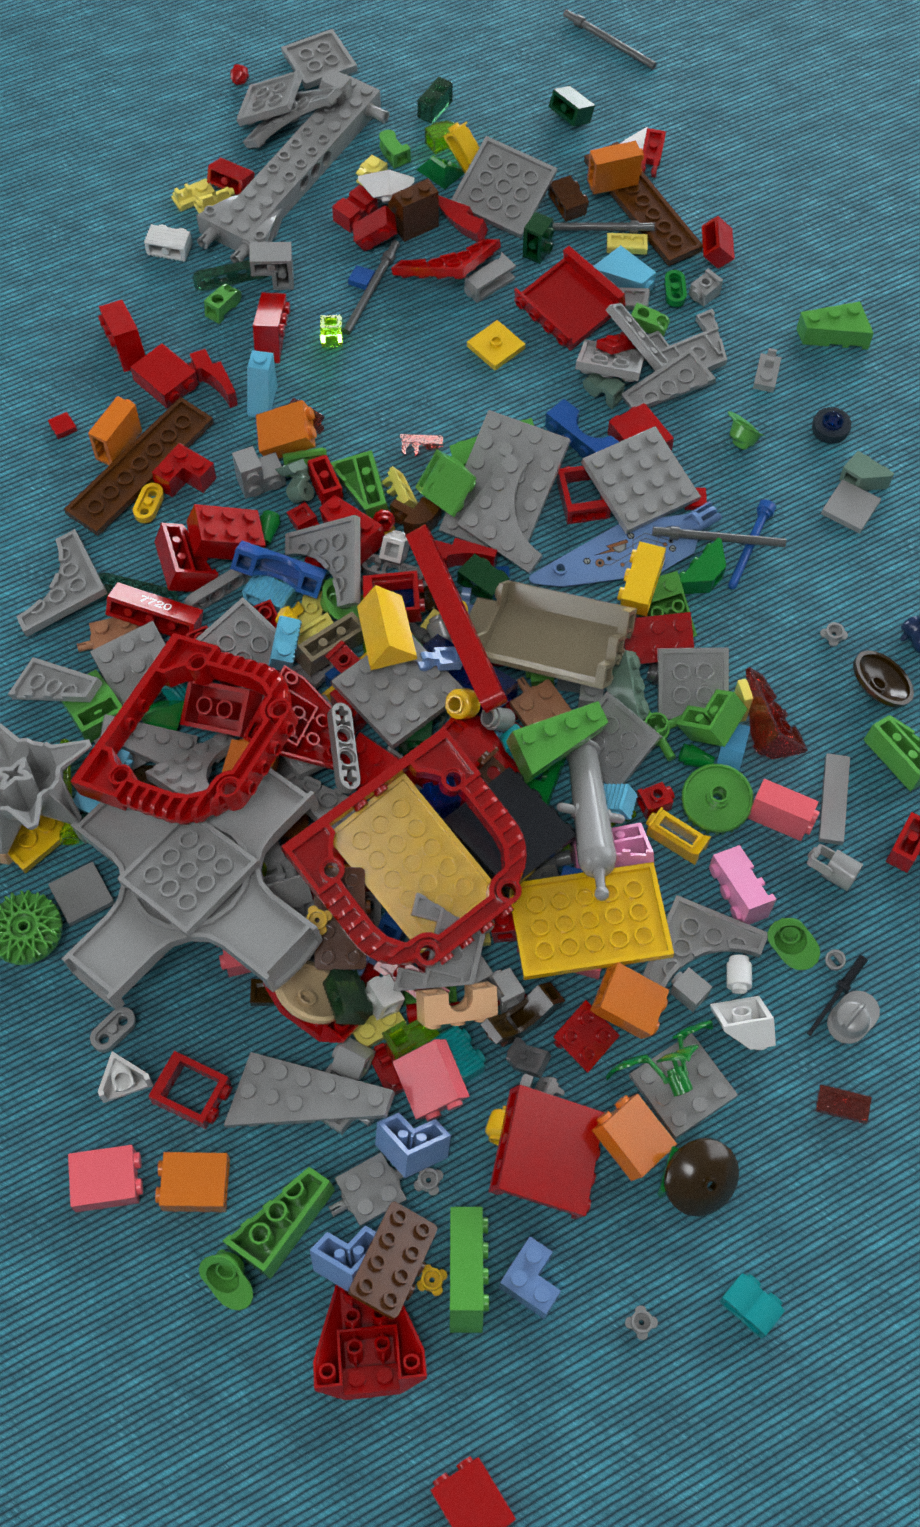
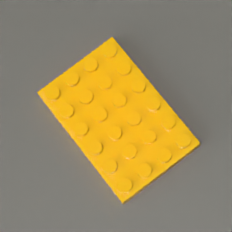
[333,773,491,953]
[510,862,674,980]

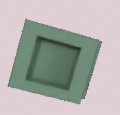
[583,373,625,410]
[275,459,314,504]

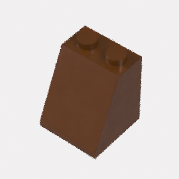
[387,179,439,242]

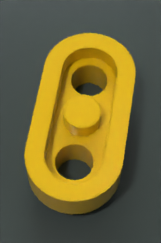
[133,483,164,523]

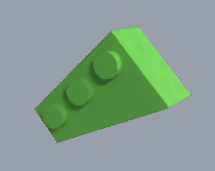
[796,301,874,350]
[330,450,390,519]
[864,715,920,792]

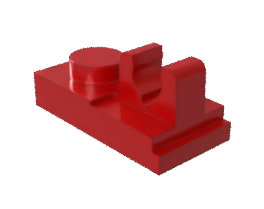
[371,1041,404,1096]

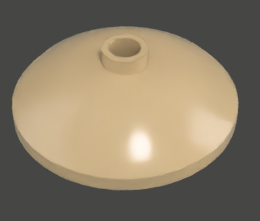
[275,961,347,1024]

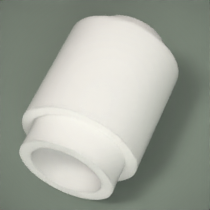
[726,955,752,994]

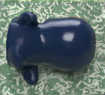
[900,616,920,653]

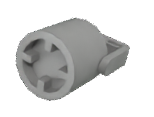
[807,844,864,891]

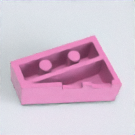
[571,823,654,869]
[709,845,776,925]

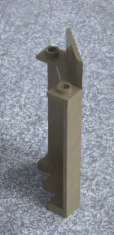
[469,580,637,689]

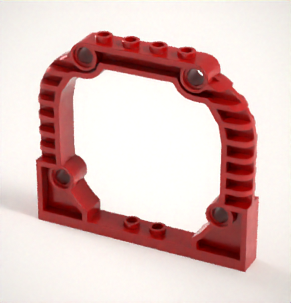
[70,633,298,825]
[281,727,526,968]

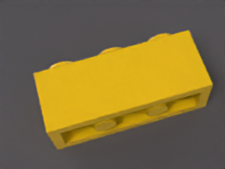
[617,541,666,617]

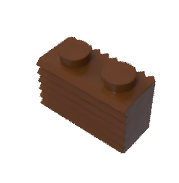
[548,175,589,222]

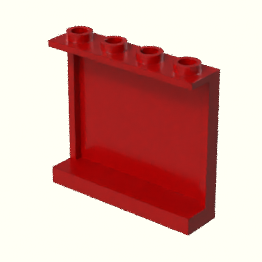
[514,246,625,351]
[489,1085,604,1219]

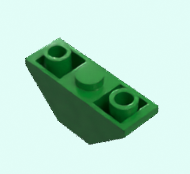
[679,537,726,594]

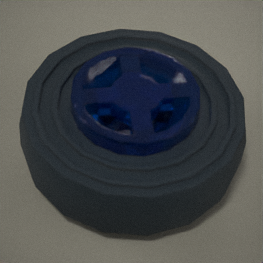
[812,407,851,444]

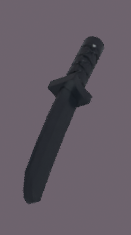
[807,955,868,1036]

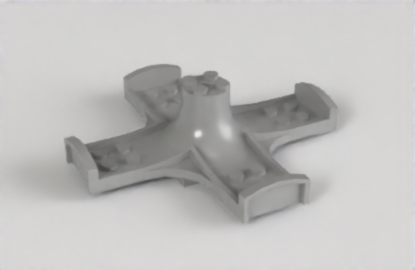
[62,767,323,1011]

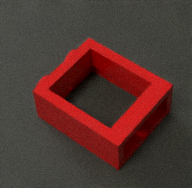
[556,466,611,525]
[363,570,426,623]
[148,1051,232,1130]

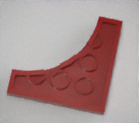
[391,239,501,279]

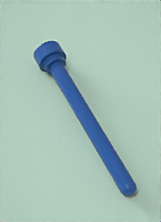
[728,499,776,590]

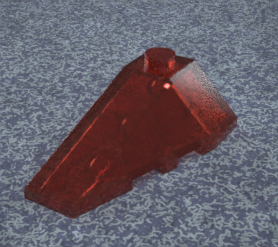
[745,667,808,759]

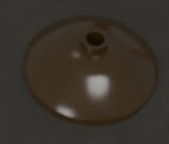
[853,650,914,708]
[664,1138,739,1217]

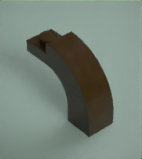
[481,982,565,1047]

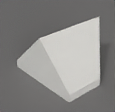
[98,1051,154,1103]

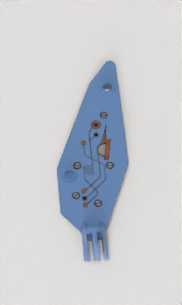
[529,501,722,587]

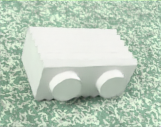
[144,224,192,262]

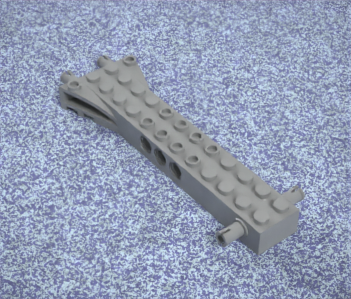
[196,76,390,266]

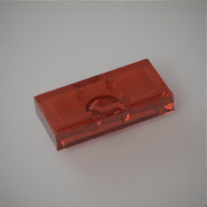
[815,1084,872,1124]

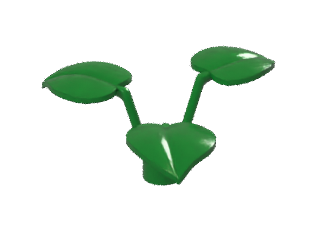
[606,1020,713,1097]

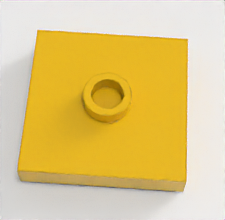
[467,320,526,371]

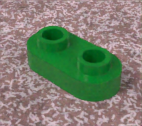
[664,270,687,307]

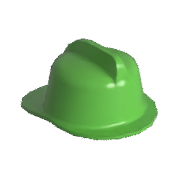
[728,411,765,450]
[320,578,359,620]
[767,917,820,970]
[199,1249,253,1310]

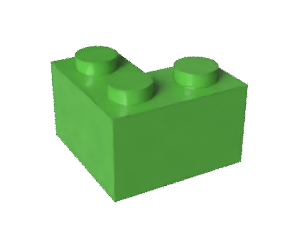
[676,689,748,747]

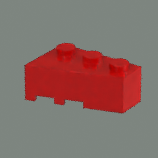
[253,292,290,363]

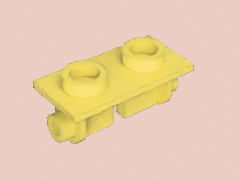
[193,187,235,213]

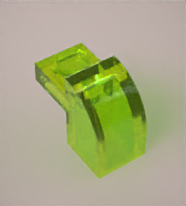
[424,121,455,155]
[320,315,343,347]
[382,1020,440,1060]

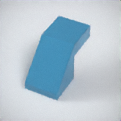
[716,723,751,771]

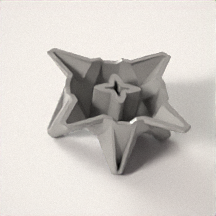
[0,723,92,854]

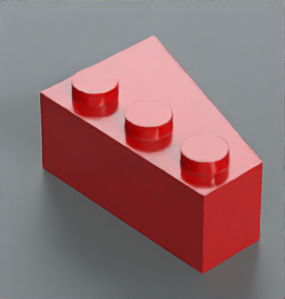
[98,299,145,372]
[319,494,385,566]
[154,523,219,592]

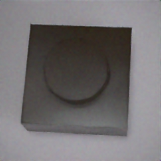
[250,979,276,1006]

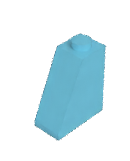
[594,245,656,292]
[247,350,278,418]

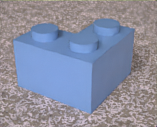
[375,1113,451,1178]
[310,1226,376,1291]
[499,1237,561,1320]

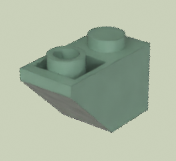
[839,451,894,491]

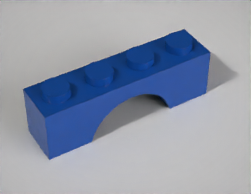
[545,399,619,458]
[230,541,328,599]

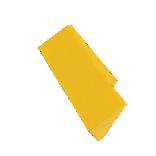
[357,585,417,670]

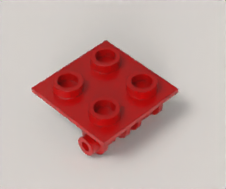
[553,1000,620,1073]

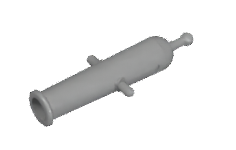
[557,740,625,901]

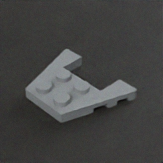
[648,309,727,371]
[393,893,485,991]

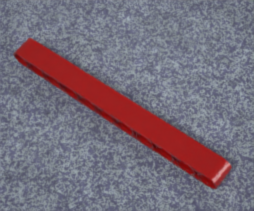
[406,524,508,714]

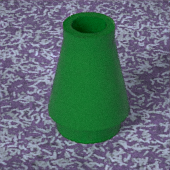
[259,510,281,545]
[678,743,715,767]

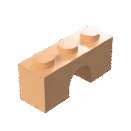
[416,981,498,1029]

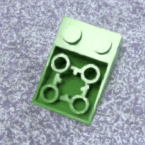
[415,449,477,517]
[638,571,697,637]
[61,670,122,743]

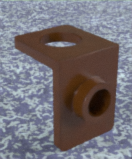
[477,747,506,784]

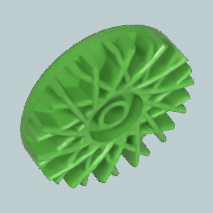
[680,764,754,835]
[0,890,63,965]

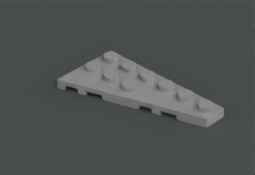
[224,1052,395,1128]

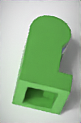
[379,130,411,169]
[204,284,242,324]
[631,303,670,336]

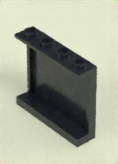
[443,767,576,898]

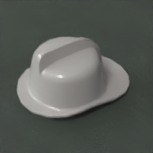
[827,990,880,1044]

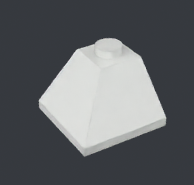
[358,170,414,204]
[710,996,776,1050]

